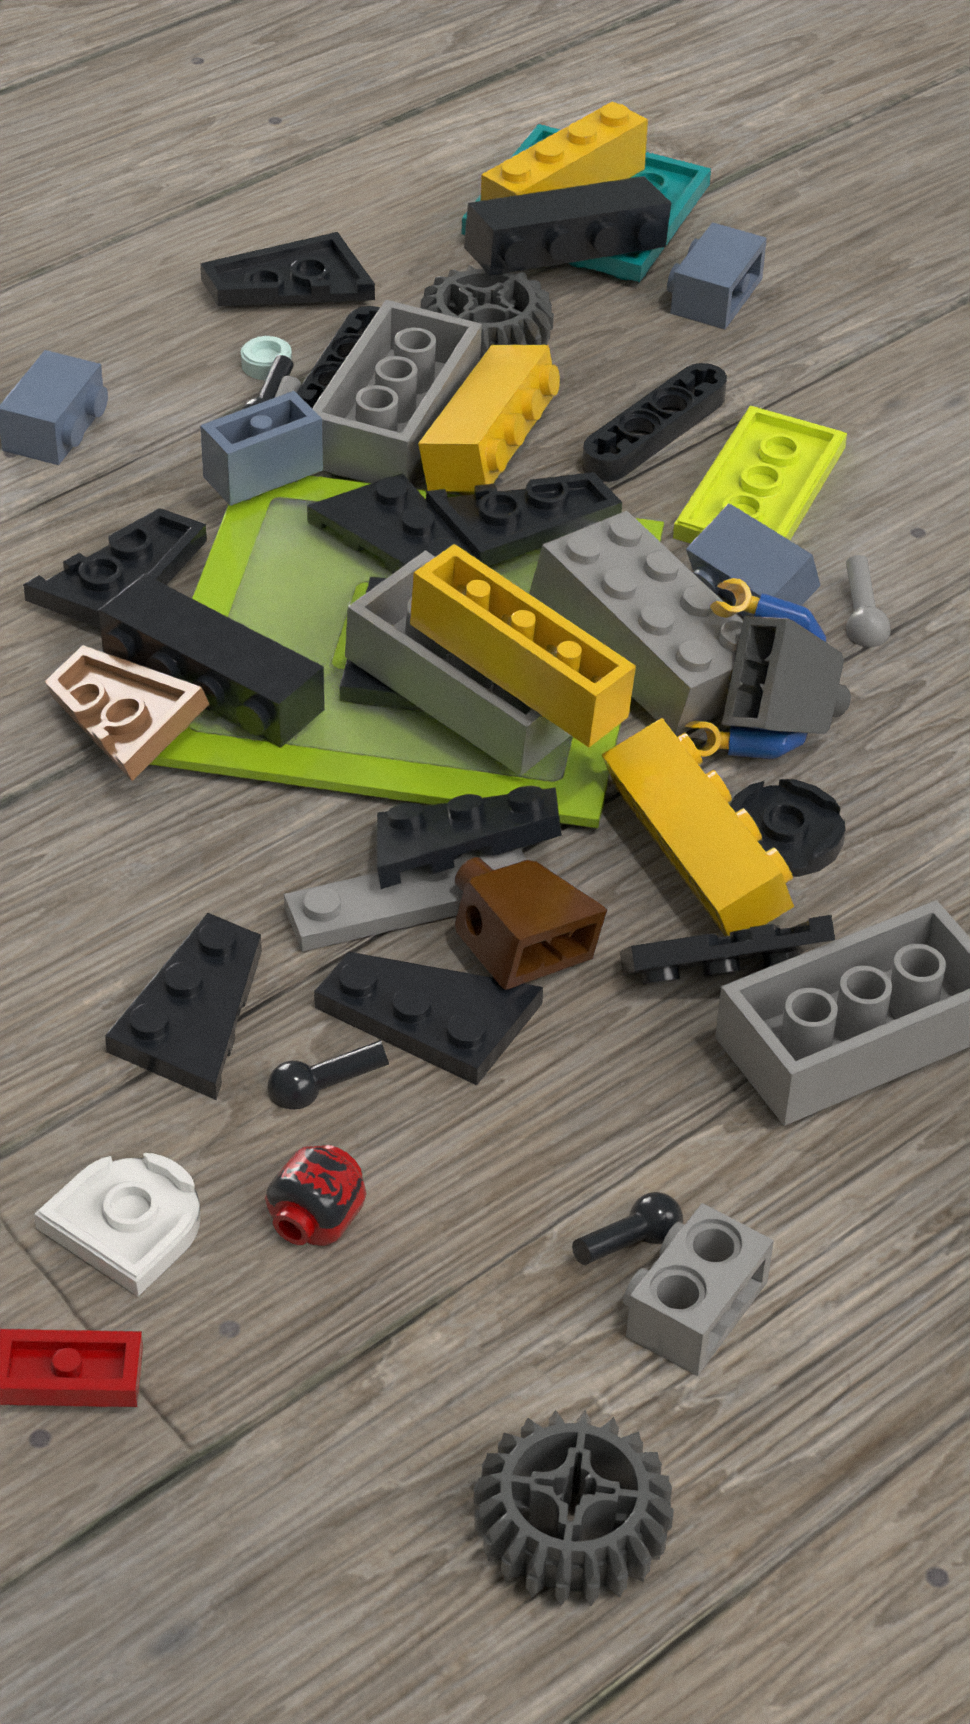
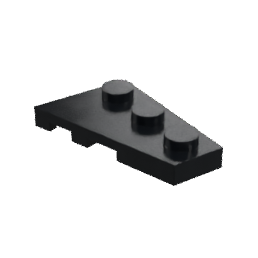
[200,232,375,306]
[426,472,622,566]
[307,473,480,574]
[23,508,207,629]
[377,786,562,889]
[105,913,262,1101]
[620,915,835,985]
[314,952,543,1085]

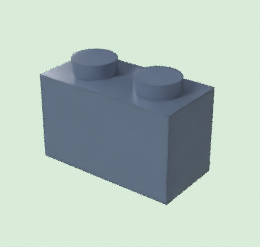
[667,222,767,329]
[0,350,108,465]
[200,391,323,506]
[686,503,821,617]

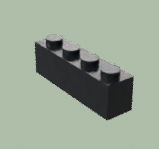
[464,176,671,276]
[99,574,325,747]

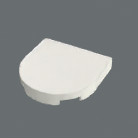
[34,1153,200,1296]

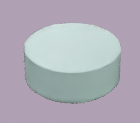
[241,336,292,380]

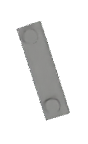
[284,848,526,952]

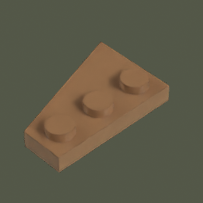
[45,645,209,781]

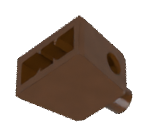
[455,857,607,990]

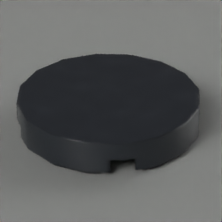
[730,779,846,877]

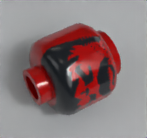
[265,1145,367,1246]

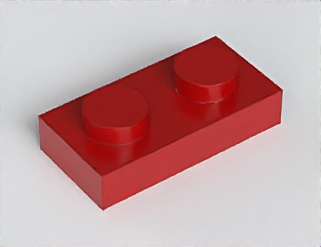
[0,1329,143,1407]

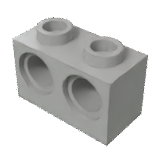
[623,1203,774,1376]

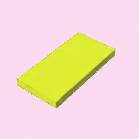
[673,406,847,544]

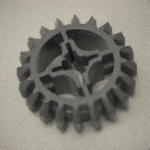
[420,265,554,360]
[473,1409,674,1606]

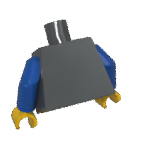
[685,578,851,759]

